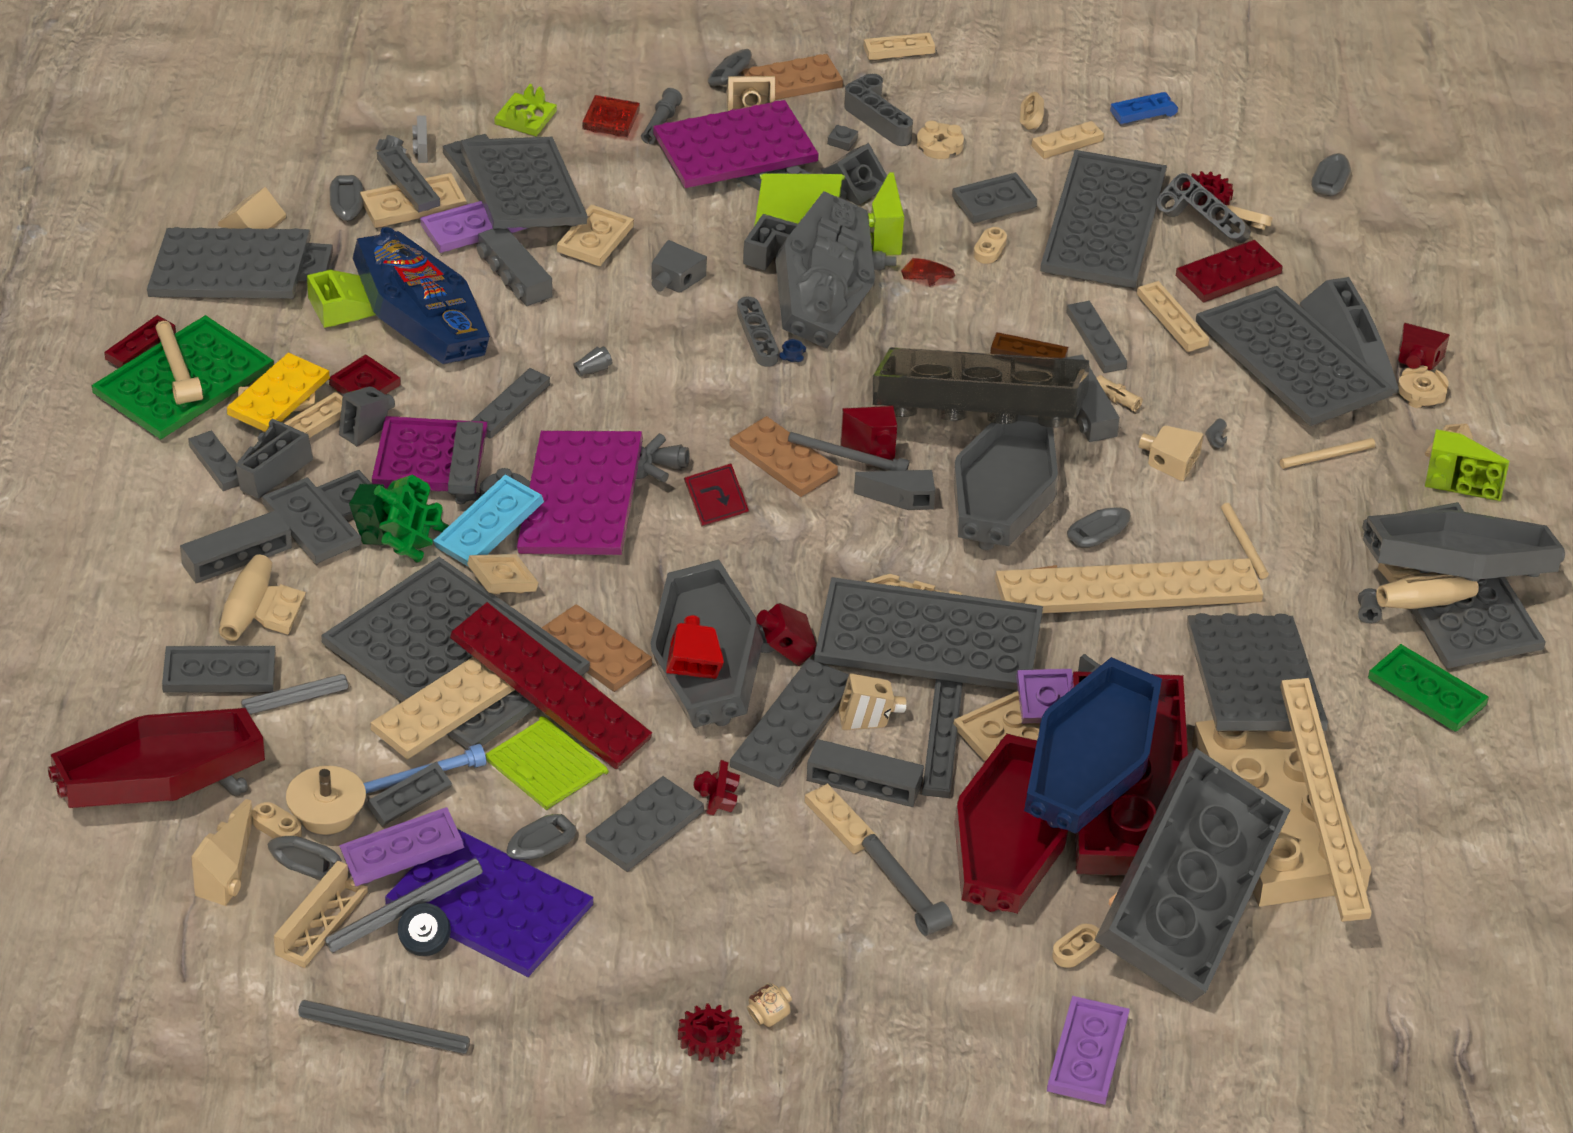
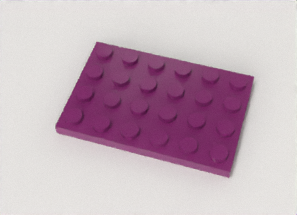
[653,100,819,188]
[517,430,643,555]

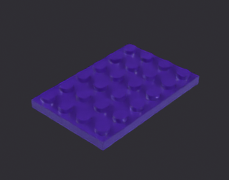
[385,829,593,977]

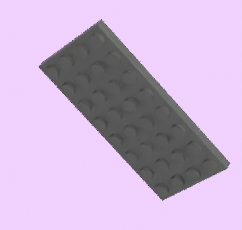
[1040,150,1167,288]
[1196,286,1393,426]
[1362,502,1546,669]
[814,577,1043,690]
[1187,613,1328,731]

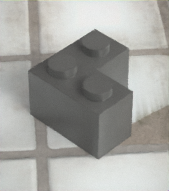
[743,214,798,270]

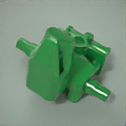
[374,474,449,563]

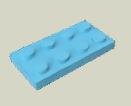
[433,474,544,567]

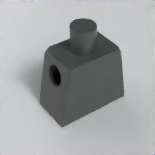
[651,240,707,293]
[339,387,395,446]

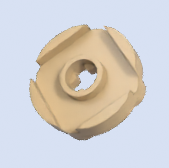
[917,121,964,159]
[1398,366,1449,408]

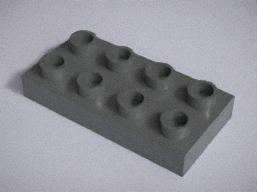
[1094,748,1290,1003]

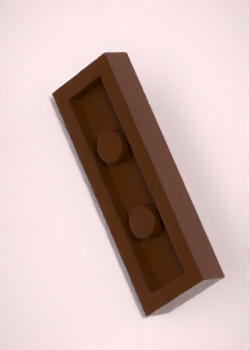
[990,332,1069,368]

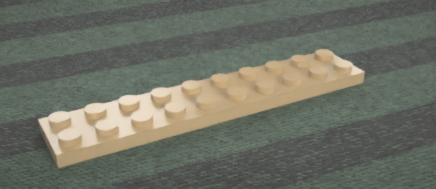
[995,558,1263,613]

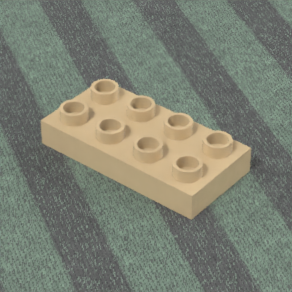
[1192,720,1371,907]

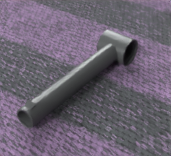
[862,834,953,936]

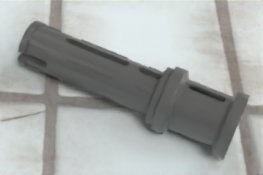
[641,88,683,144]

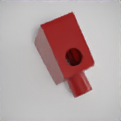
[666,615,724,679]

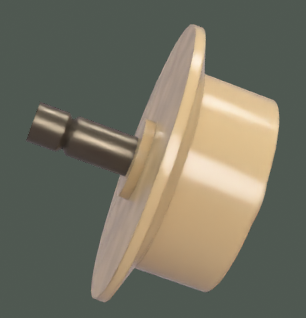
[286,766,366,835]

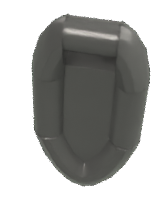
[708,49,752,86]
[1311,153,1351,196]
[329,175,364,221]
[1067,507,1131,548]
[506,814,577,860]
[267,836,342,881]

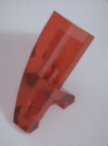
[901,258,955,287]

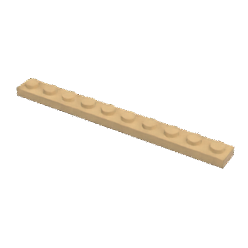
[1280,678,1371,922]

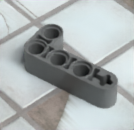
[844,73,913,146]
[1157,173,1251,243]

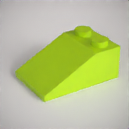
[868,172,904,256]

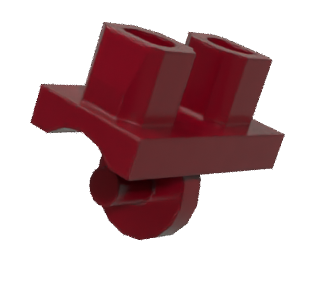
[693,760,740,816]

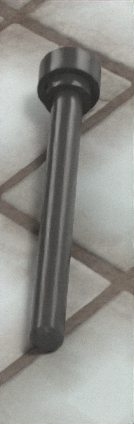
[788,432,910,471]

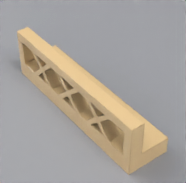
[274,861,368,968]

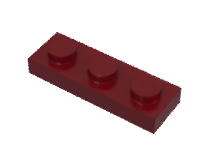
[104,315,176,368]

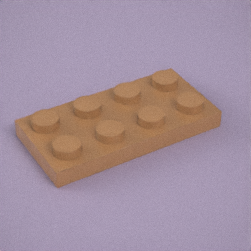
[741,54,843,100]
[730,416,838,497]
[542,604,652,692]

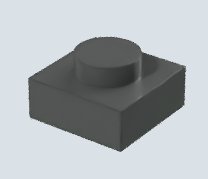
[827,125,858,151]

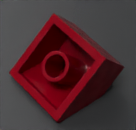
[840,406,897,466]

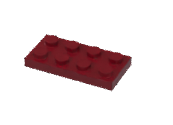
[1175,239,1283,303]

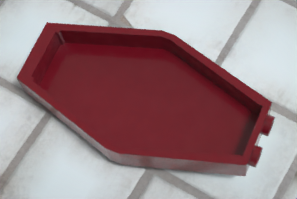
[48,708,265,808]
[954,733,1068,914]

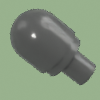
[872,251,897,271]

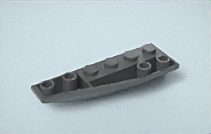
[1300,277,1399,394]

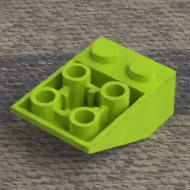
[307,270,376,328]
[1425,429,1509,501]

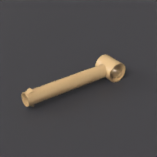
[156,321,203,405]

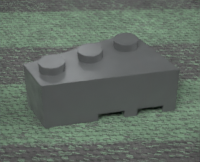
[235,418,313,499]

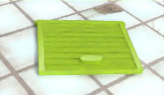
[754,174,845,226]
[485,716,609,810]

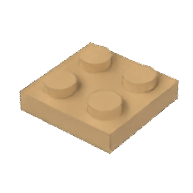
[467,554,538,594]

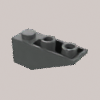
[854,470,936,510]

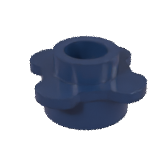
[779,339,806,362]

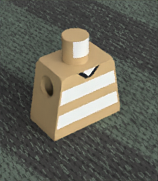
[838,674,906,730]

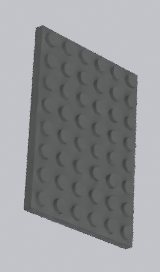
[321,556,590,750]

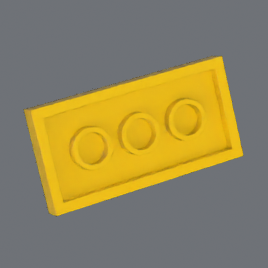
[227,352,330,432]

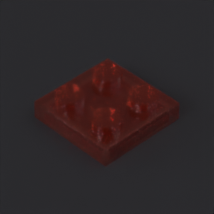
[582,95,640,137]

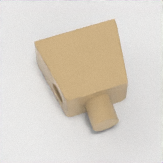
[1139,426,1204,482]

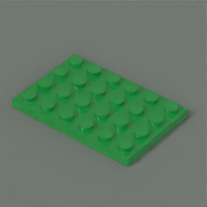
[92,315,274,440]

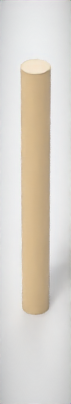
[1280,438,1375,469]
[1221,503,1269,579]

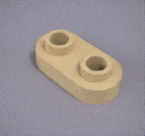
[1020,92,1044,130]
[1227,205,1273,230]
[974,227,1007,264]
[252,802,302,839]
[1052,924,1101,968]

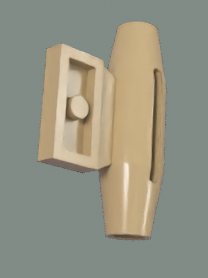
[219,555,306,641]
[1376,563,1478,609]

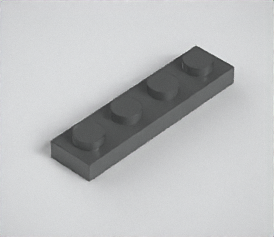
[377,146,440,213]
[1066,300,1127,373]
[471,368,550,439]
[448,421,483,494]

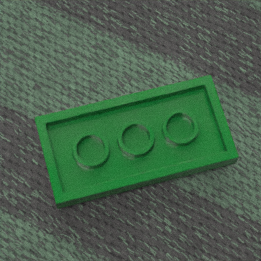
[1368,644,1489,732]

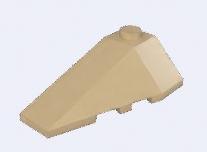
[191,799,252,906]

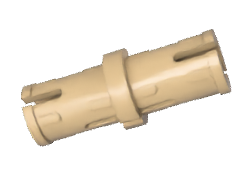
[1097,375,1143,412]

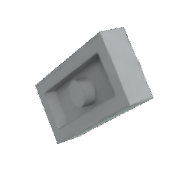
[412,115,428,163]

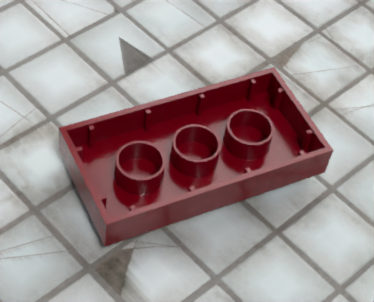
[1070,671,1188,876]

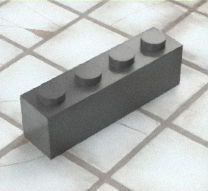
[477,228,552,306]
[1051,354,1120,442]
[180,510,292,583]
[806,739,924,807]

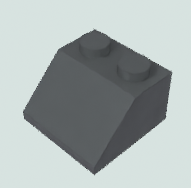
[821,143,887,205]

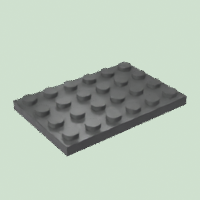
[460,136,588,229]
[147,227,311,298]

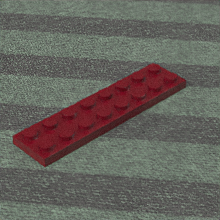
[450,602,653,769]

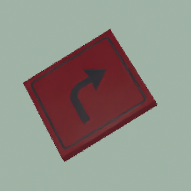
[684,463,749,527]

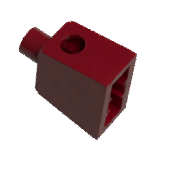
[1398,323,1450,370]
[756,603,817,666]

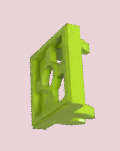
[494,84,557,137]

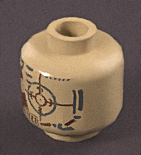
[747,983,792,1027]

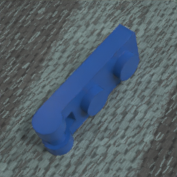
[1110,92,1178,124]

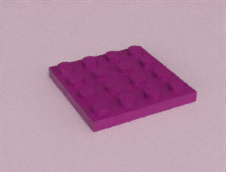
[372,416,488,493]

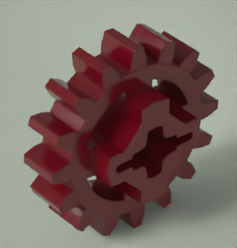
[1182,171,1234,209]
[678,1003,742,1062]

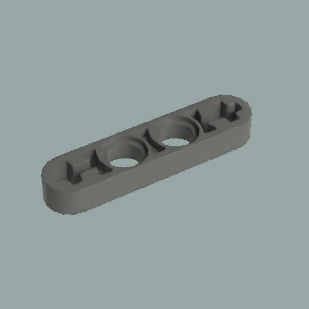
[737,296,779,367]

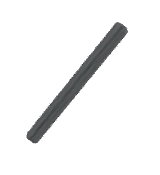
[325,858,483,952]
[298,1000,470,1054]

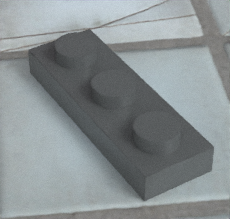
[188,430,239,491]
[367,761,452,827]

